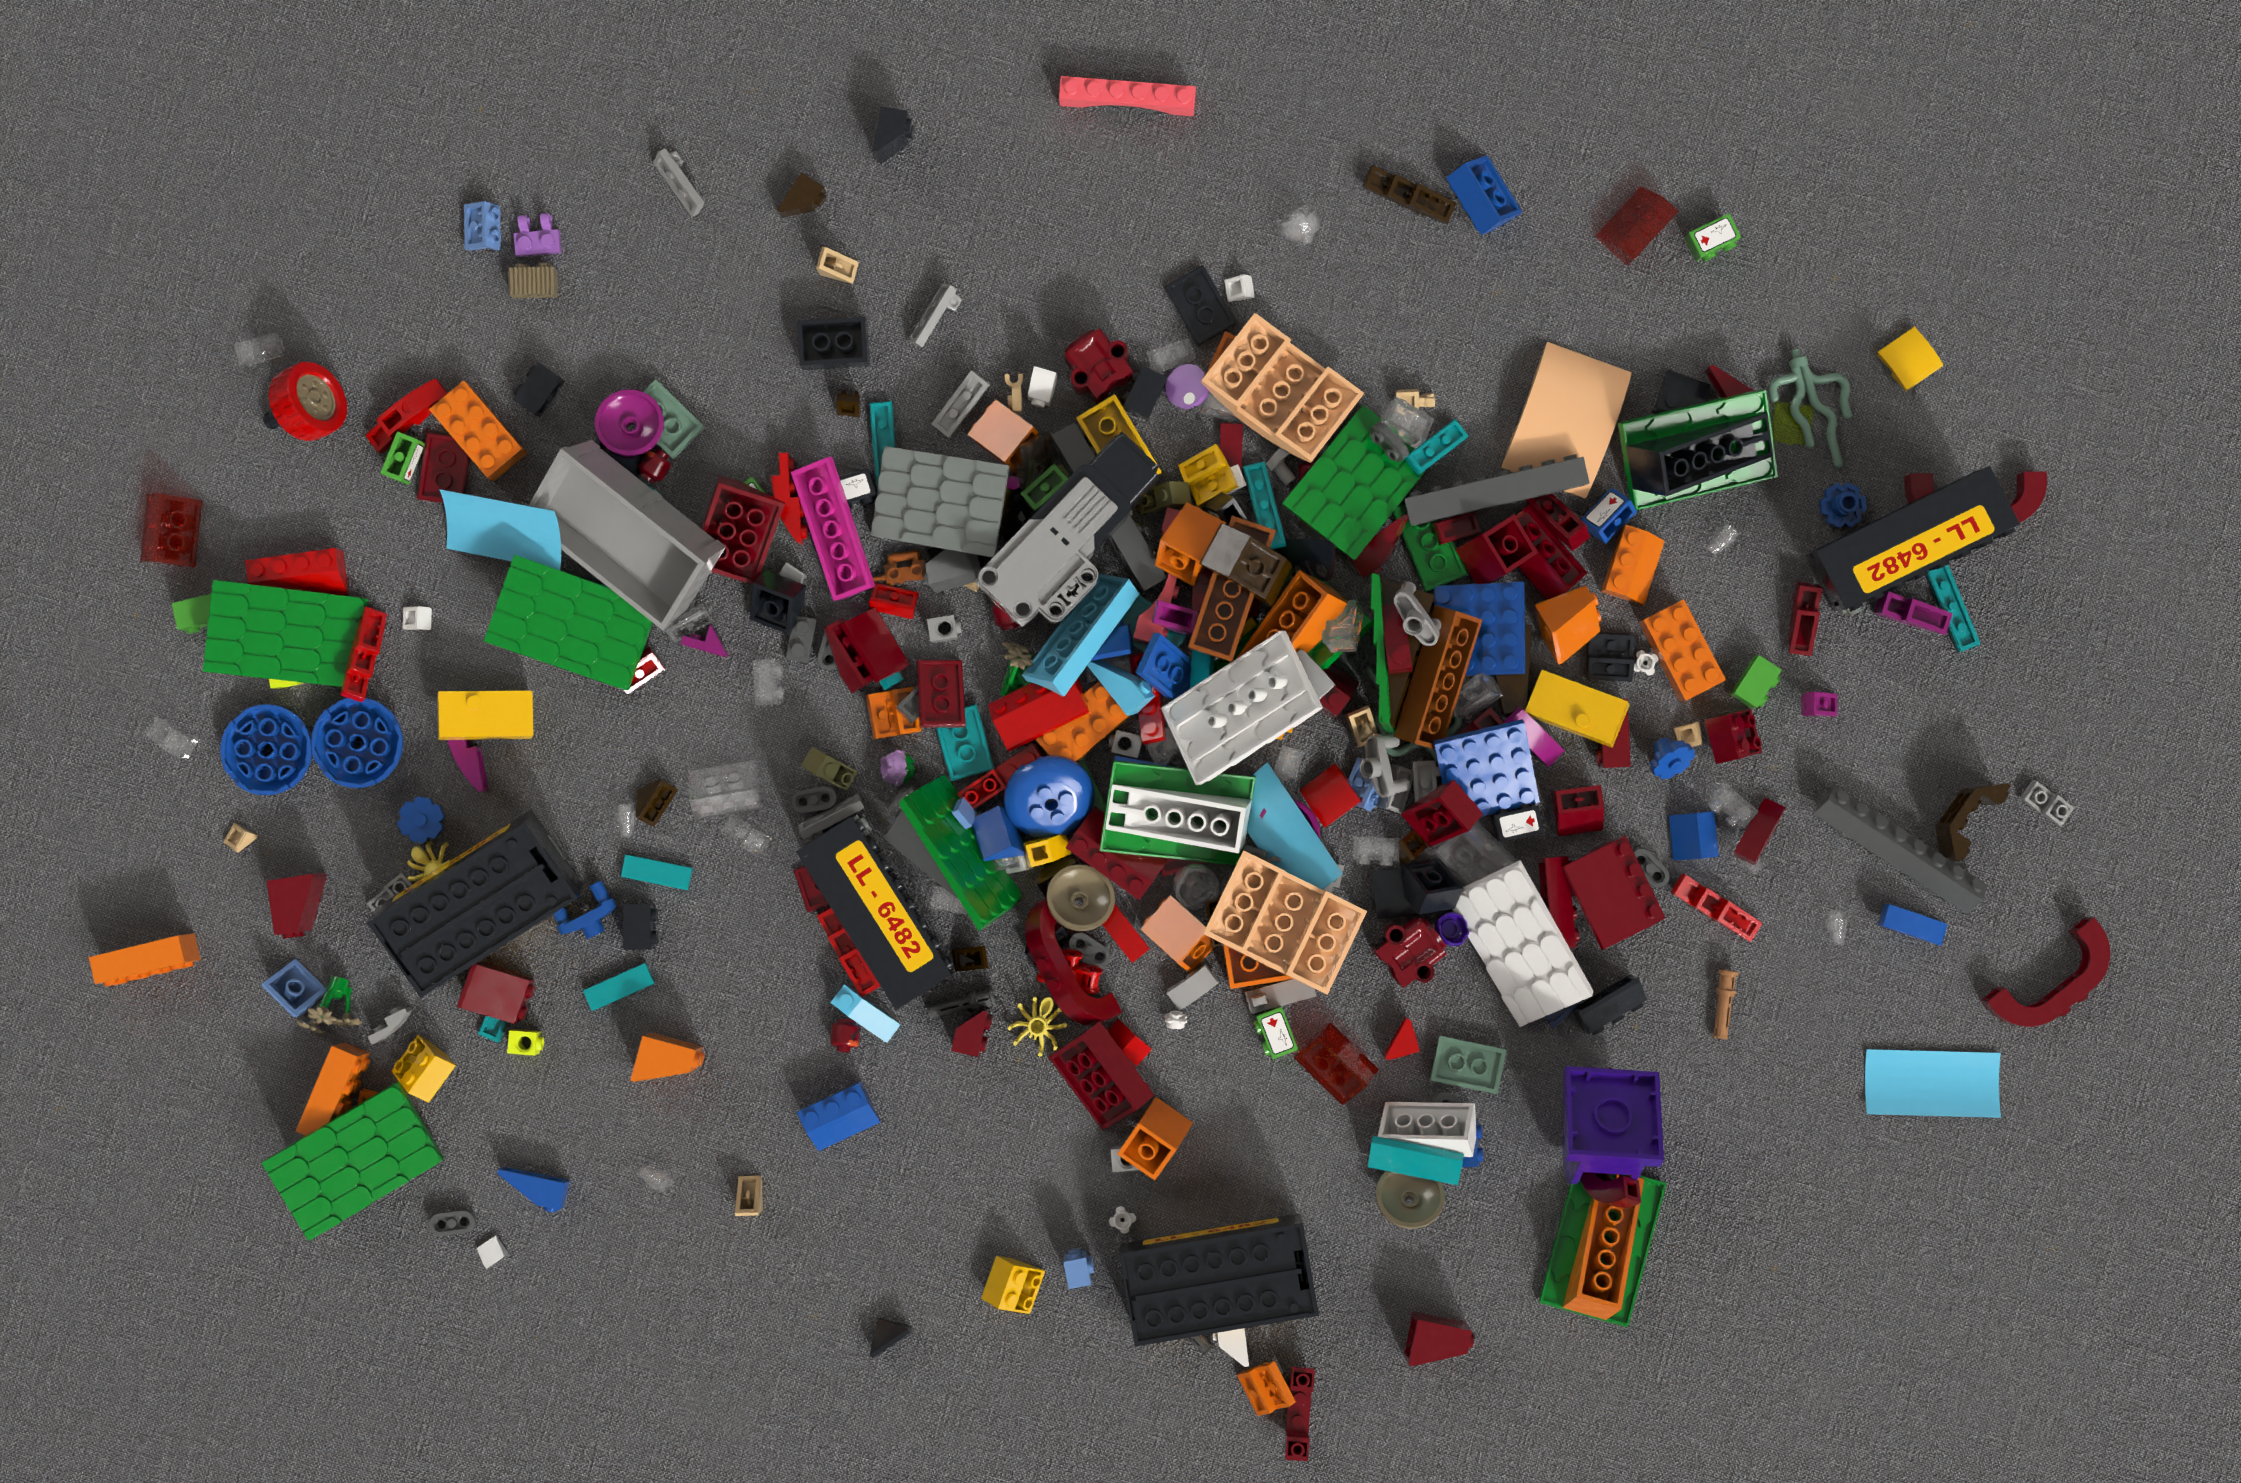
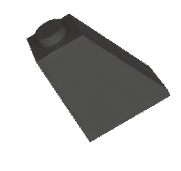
[924,549,984,593]

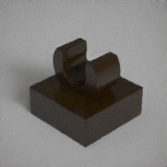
[836,390,861,417]

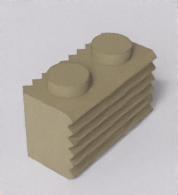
[508,263,558,299]

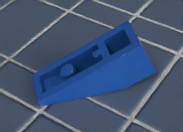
[497,1166,570,1212]

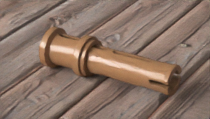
[1713,969,1739,1039]

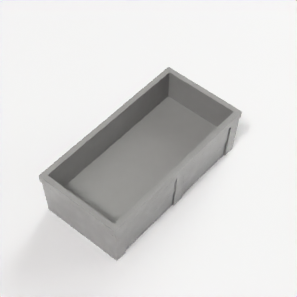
[529,440,726,631]

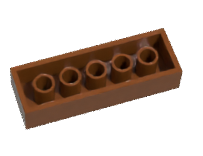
[1188,516,1276,662]
[1394,605,1482,749]

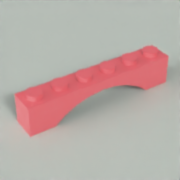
[1059,76,1196,116]
[1133,507,1180,645]

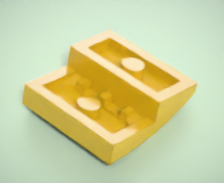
[1877,327,1943,391]
[1178,444,1239,508]

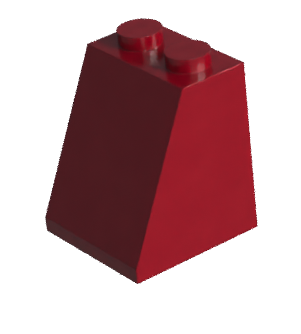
[1455,514,1538,584]
[1320,663,1360,719]
[267,873,327,939]
[457,961,536,1024]
[1404,1311,1475,1366]

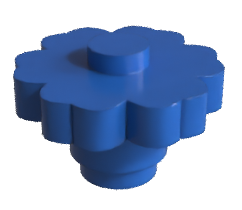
[1819,483,1867,529]
[1649,737,1695,779]
[397,797,446,843]

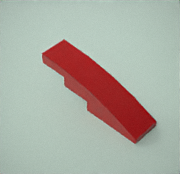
[340,607,387,702]
[1670,873,1762,942]
[1102,904,1150,963]
[817,907,880,997]

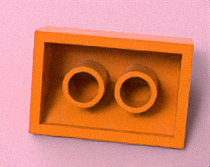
[1601,525,1665,606]

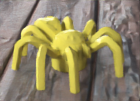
[407,841,450,881]
[1008,997,1067,1057]

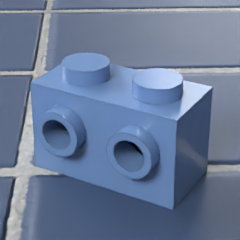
[1063,1248,1094,1289]

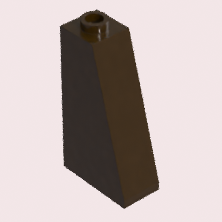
[1492,624,1532,717]

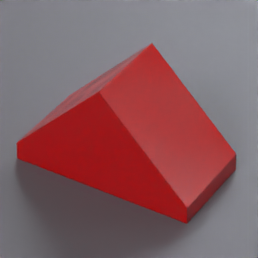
[1383,1017,1420,1060]
[1108,1019,1152,1066]

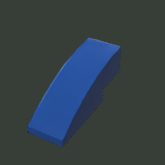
[1878,904,1948,946]

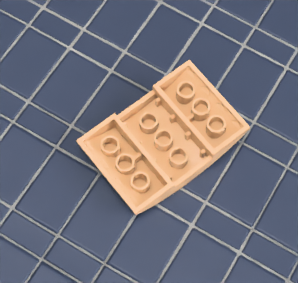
[1201,313,1364,463]
[1501,342,1632,499]
[1203,850,1367,995]

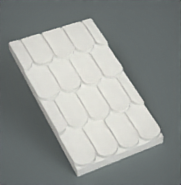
[1161,631,1323,785]
[1453,860,1593,1027]

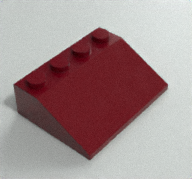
[701,475,785,585]
[1561,835,1666,950]
[1048,1021,1154,1130]

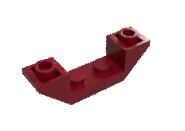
[1285,1366,1315,1461]

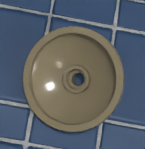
[1046,865,1115,931]
[1376,1171,1445,1229]

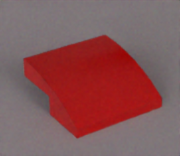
[1299,763,1362,828]

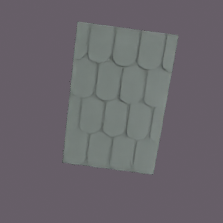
[871,446,1015,557]

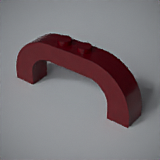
[1904,471,2047,523]
[1025,898,1122,1026]
[1980,917,2110,1027]
[1580,1068,1641,1208]

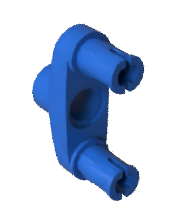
[553,881,617,939]

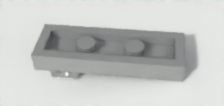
[653,148,704,217]
[908,283,962,347]
[932,370,990,438]
[798,793,864,842]
[1245,979,1316,1014]

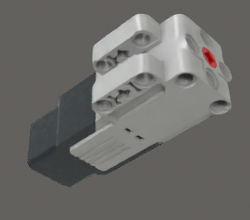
[974,432,1159,627]

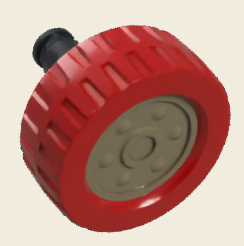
[263,362,347,441]

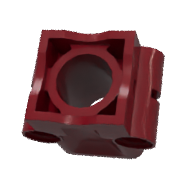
[1064,328,1133,405]
[1372,917,1447,988]

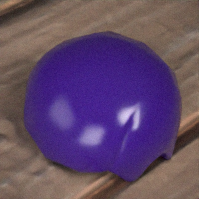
[1435,912,1470,947]

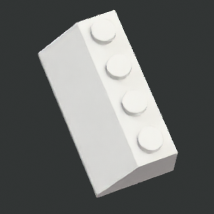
[1378,1102,1476,1157]

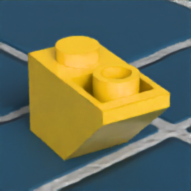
[1023,834,1071,867]

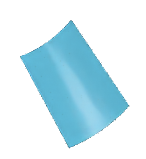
[439,489,561,571]
[1247,762,1343,890]
[1865,1049,2001,1118]

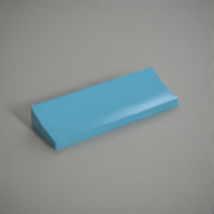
[1022,573,1139,697]

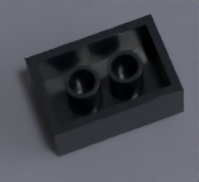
[797,317,870,370]

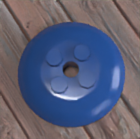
[311,698,403,788]
[220,704,312,795]
[1004,756,1095,838]

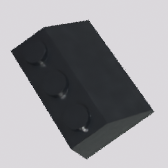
[1572,975,1647,1035]

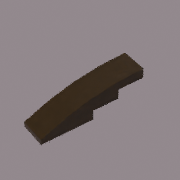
[1362,165,1456,224]

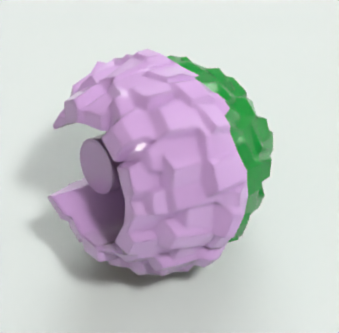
[880,750,915,786]

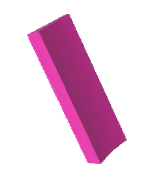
[791,457,875,601]

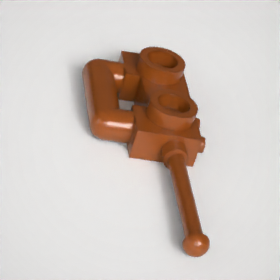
[873,550,927,586]

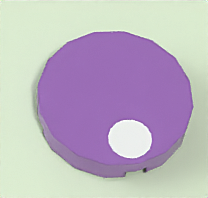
[1166,364,1209,410]

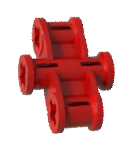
[1036,949,1103,994]

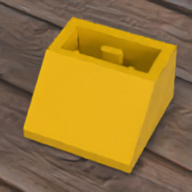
[392,1034,456,1102]
[981,1255,1045,1314]

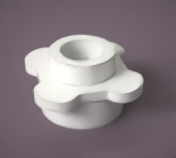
[1634,650,1658,676]
[1164,1011,1187,1029]
[1109,1206,1136,1234]

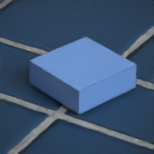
[952,797,977,829]

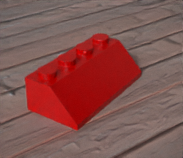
[245,548,349,596]
[988,678,1089,752]

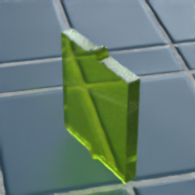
[1772,402,1813,446]

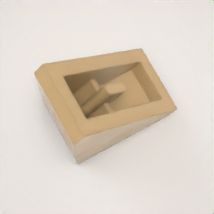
[816,246,859,284]
[1345,705,1378,748]
[735,1176,763,1216]

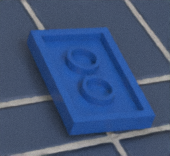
[1135,633,1191,701]

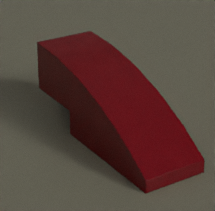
[1788,582,1823,656]
[1734,798,1786,865]

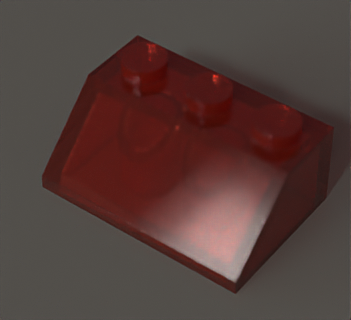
[1595,187,1679,267]
[140,493,202,567]
[1294,1022,1379,1105]

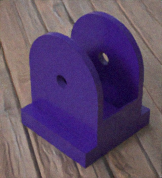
[1562,1066,1664,1184]

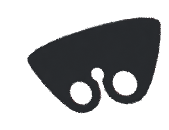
[1272,539,1335,581]

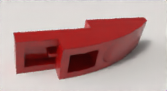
[365,378,448,454]
[771,452,808,545]
[1130,652,1166,745]
[957,743,1043,809]

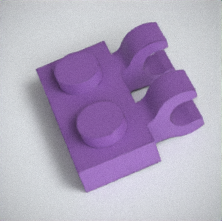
[513,213,562,257]

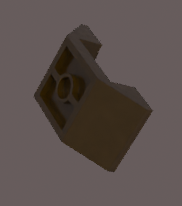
[1199,523,1295,608]
[1935,783,2011,861]

